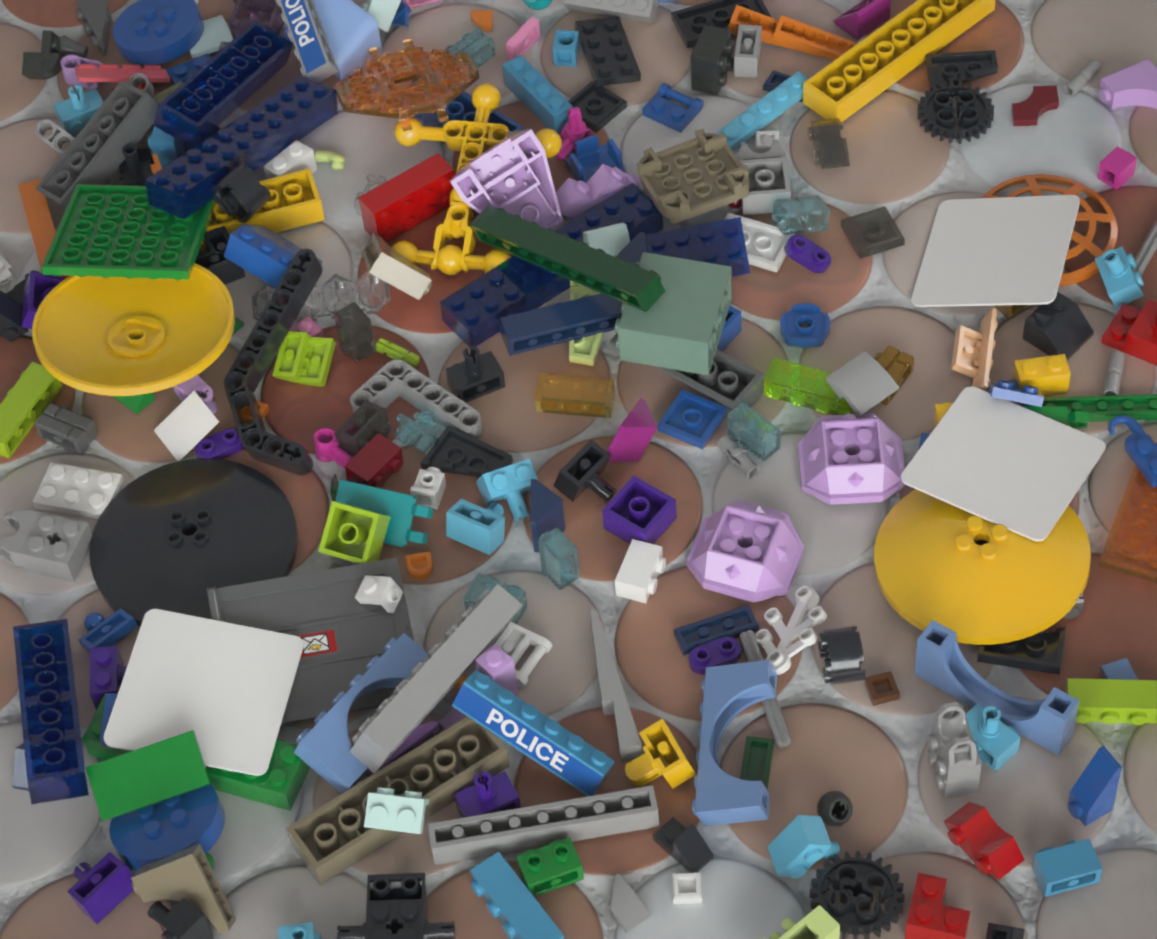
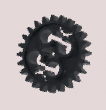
[917,81,994,144]
[809,851,905,939]

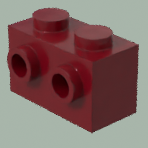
[345,433,404,488]

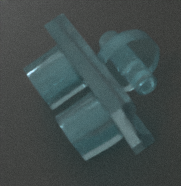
[394,409,439,455]

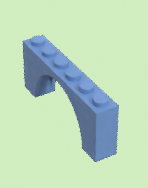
[915,620,1080,756]
[294,633,428,794]
[692,660,777,826]

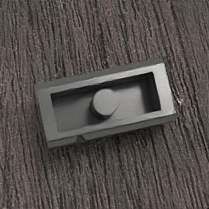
[35,403,97,454]

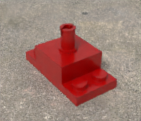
[1101,299,1157,366]

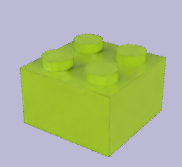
[318,501,391,564]

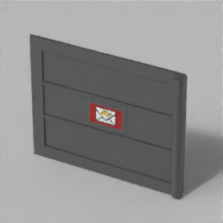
[206,558,414,724]

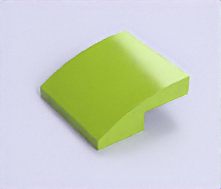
[272,331,336,387]

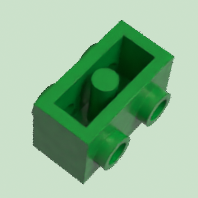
[516,837,584,897]

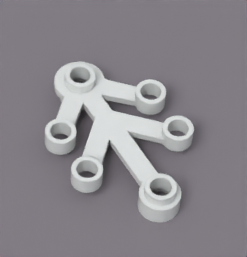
[755,586,827,675]

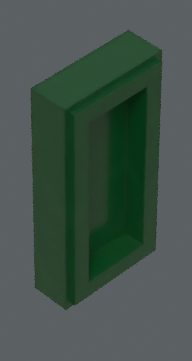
[740,736,774,790]

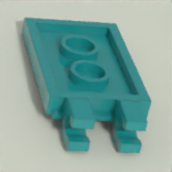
[335,480,434,547]

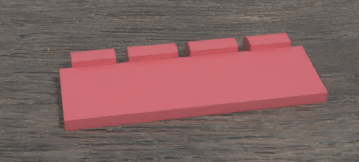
[75,64,170,83]

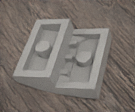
[825,351,900,417]

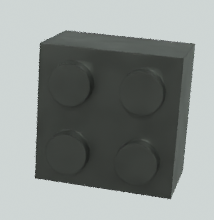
[690,25,734,95]

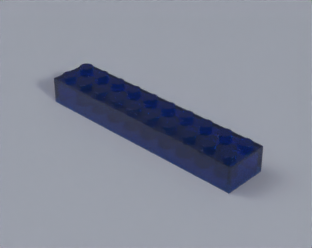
[145,77,338,219]
[440,183,663,347]

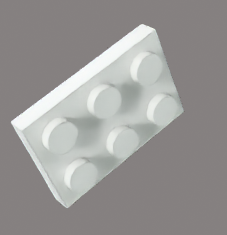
[709,213,795,273]
[33,462,124,519]

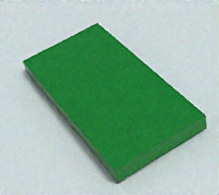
[85,730,211,822]

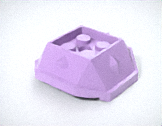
[798,413,906,505]
[687,500,804,602]

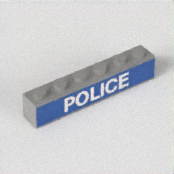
[276,0,339,84]

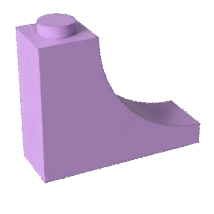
[1098,59,1157,110]
[438,643,519,731]

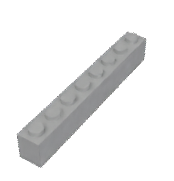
[428,785,659,865]

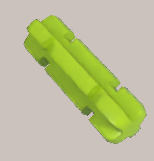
[375,338,420,368]

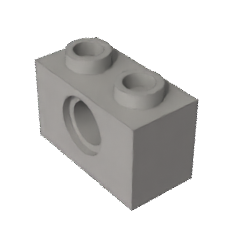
[734,24,762,78]

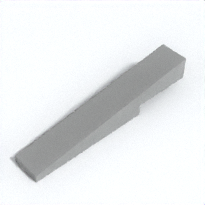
[590,609,642,761]

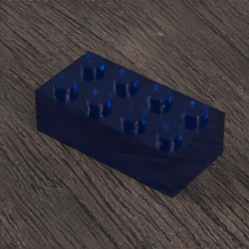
[645,217,751,277]

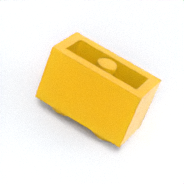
[1012,354,1071,396]

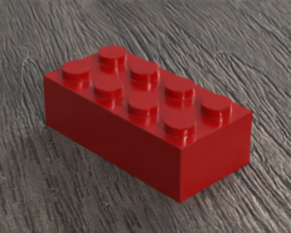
[358,153,455,242]

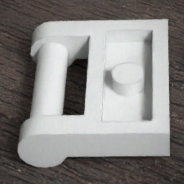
[496,622,553,688]

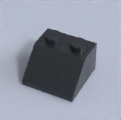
[1023,292,1094,360]

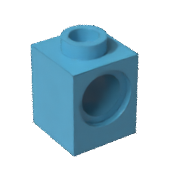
[553,30,580,67]

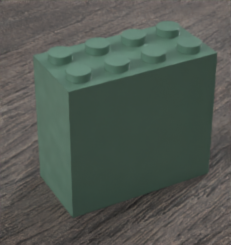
[615,252,732,376]

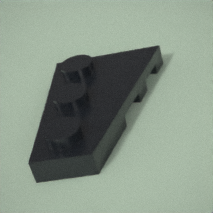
[925,50,998,92]
[420,425,513,477]
[977,627,1066,675]

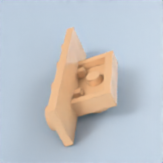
[951,308,998,391]

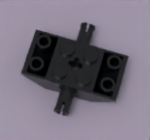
[337,873,455,939]

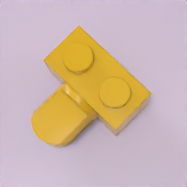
[625,718,696,789]

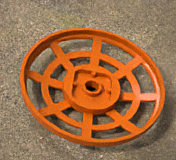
[982,174,1118,287]

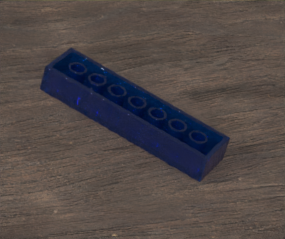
[154,21,293,148]
[13,619,89,804]

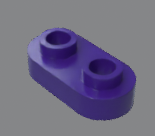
[784,235,831,273]
[195,428,244,459]
[689,637,741,675]

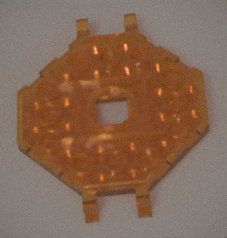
[335,39,480,132]

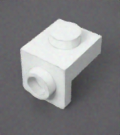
[355,575,403,613]

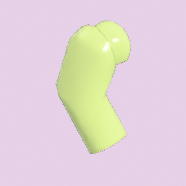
[315,150,345,170]

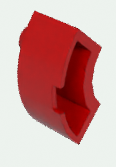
[944,802,1025,880]

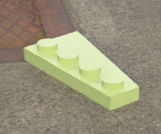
[569,280,605,366]

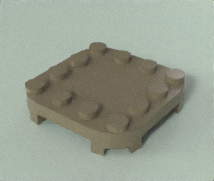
[637,129,750,224]

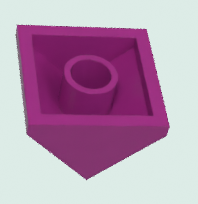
[833,0,891,40]
[607,398,657,462]

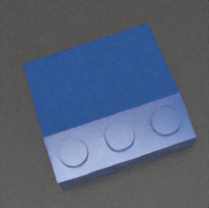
[224,225,322,288]

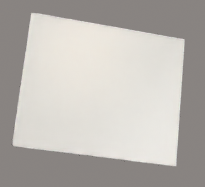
[154,391,219,461]

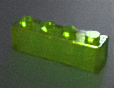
[763,357,856,415]

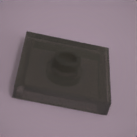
[840,206,905,259]

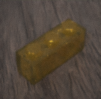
[534,373,615,418]

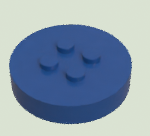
[113,0,204,65]
[109,785,225,871]

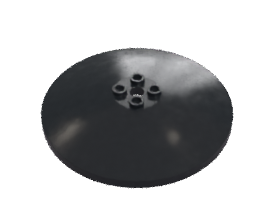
[89,458,298,627]

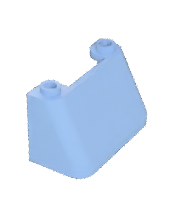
[282,0,383,81]

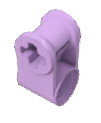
[60,55,103,90]
[173,374,217,414]

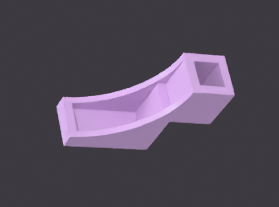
[556,164,644,220]

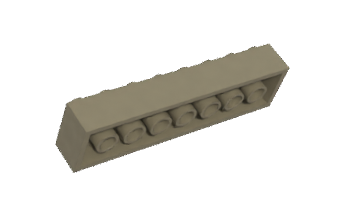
[286,716,510,885]

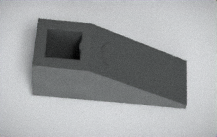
[75,0,112,56]

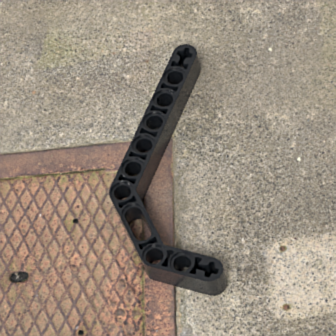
[224,249,323,476]

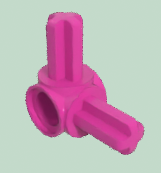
[554,107,592,161]
[314,422,358,468]

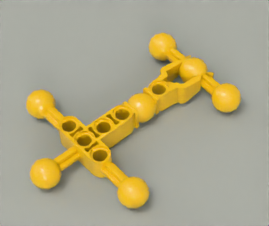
[391,83,562,280]

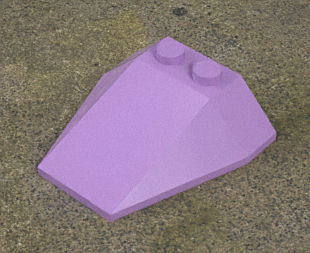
[450,129,563,229]

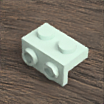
[364,787,429,834]

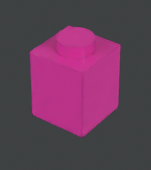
[1097,146,1137,190]

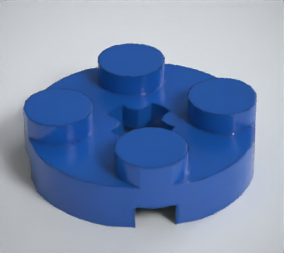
[780,303,830,348]

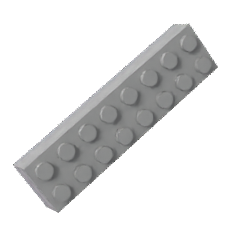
[350,584,523,773]

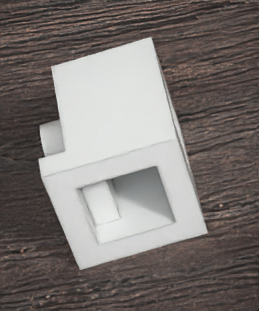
[410,467,446,510]

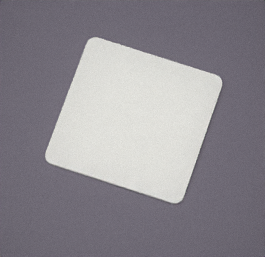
[911,195,1080,307]
[901,387,1106,541]
[104,609,304,776]

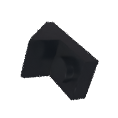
[653,817,714,873]

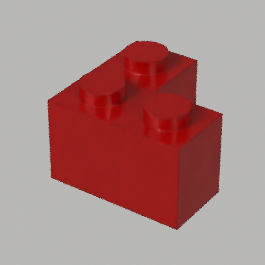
[905,872,971,939]

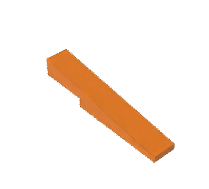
[727,5,858,60]
[18,179,61,277]

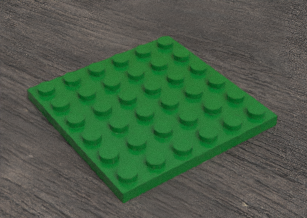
[41,184,216,280]

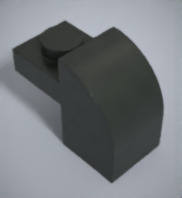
[22,30,63,80]

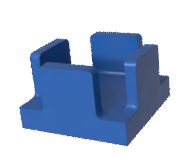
[565,135,627,183]

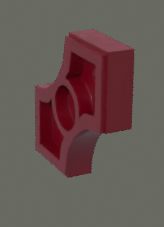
[1011,85,1059,126]

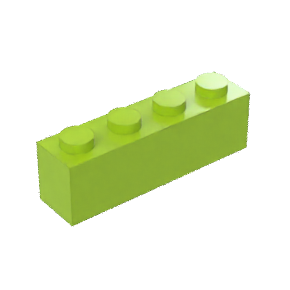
[0,362,62,459]
[1065,678,1157,725]

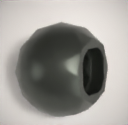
[817,791,853,827]

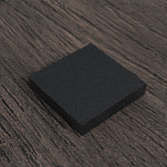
[568,81,627,133]

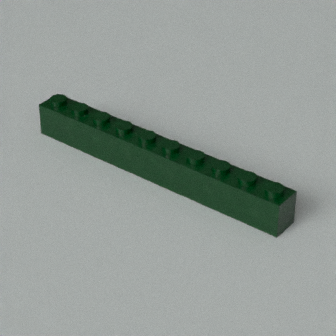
[470,205,665,312]

